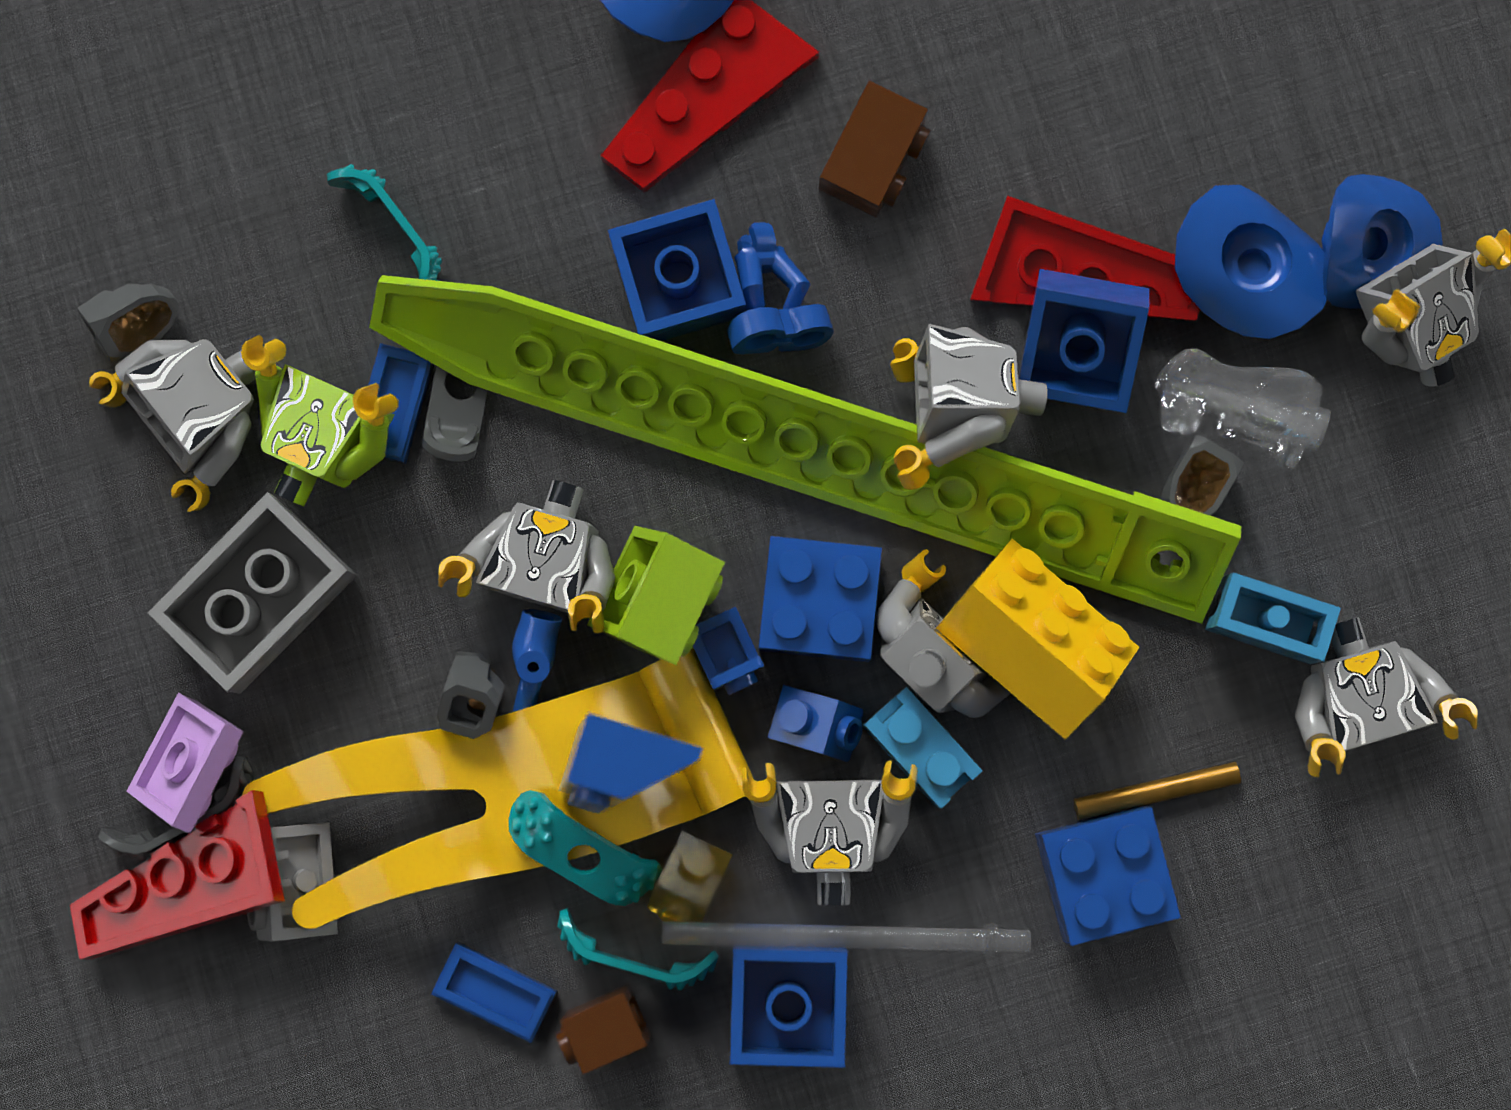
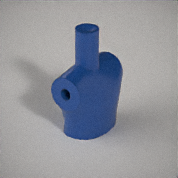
[512,609,562,712]

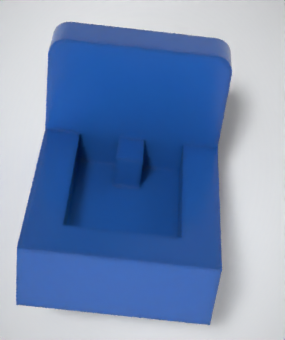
[693,606,764,695]
[767,685,863,762]

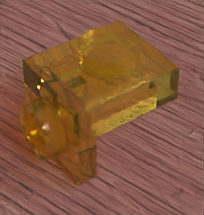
[647,831,732,931]

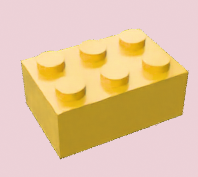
[936,538,1140,740]

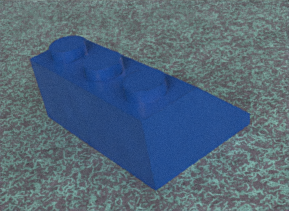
[558,713,702,814]

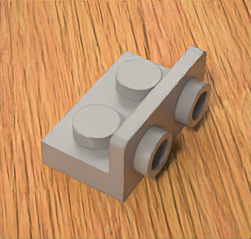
[247,822,338,941]

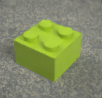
[587,526,725,665]

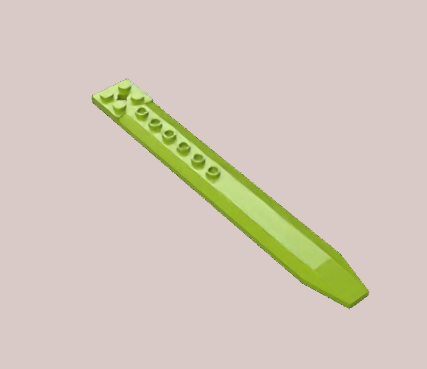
[369,275,1242,624]

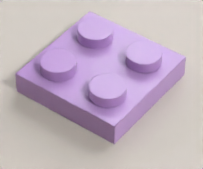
[126,692,243,833]

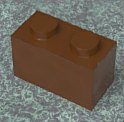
[819,80,931,218]
[556,983,652,1074]

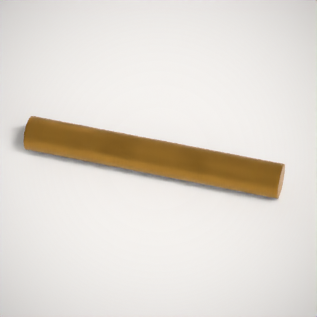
[1073,762,1241,820]

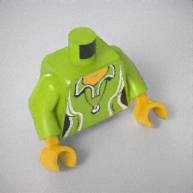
[241,335,399,507]

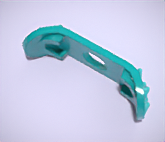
[327,164,442,281]
[508,790,662,906]
[557,908,720,990]

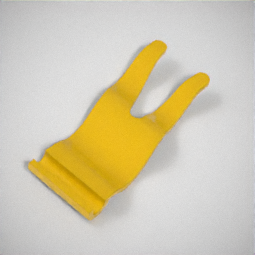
[242,647,754,929]

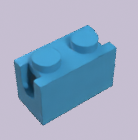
[1205,572,1341,664]
[862,687,982,809]

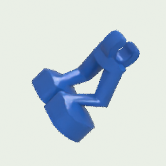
[727,222,834,354]

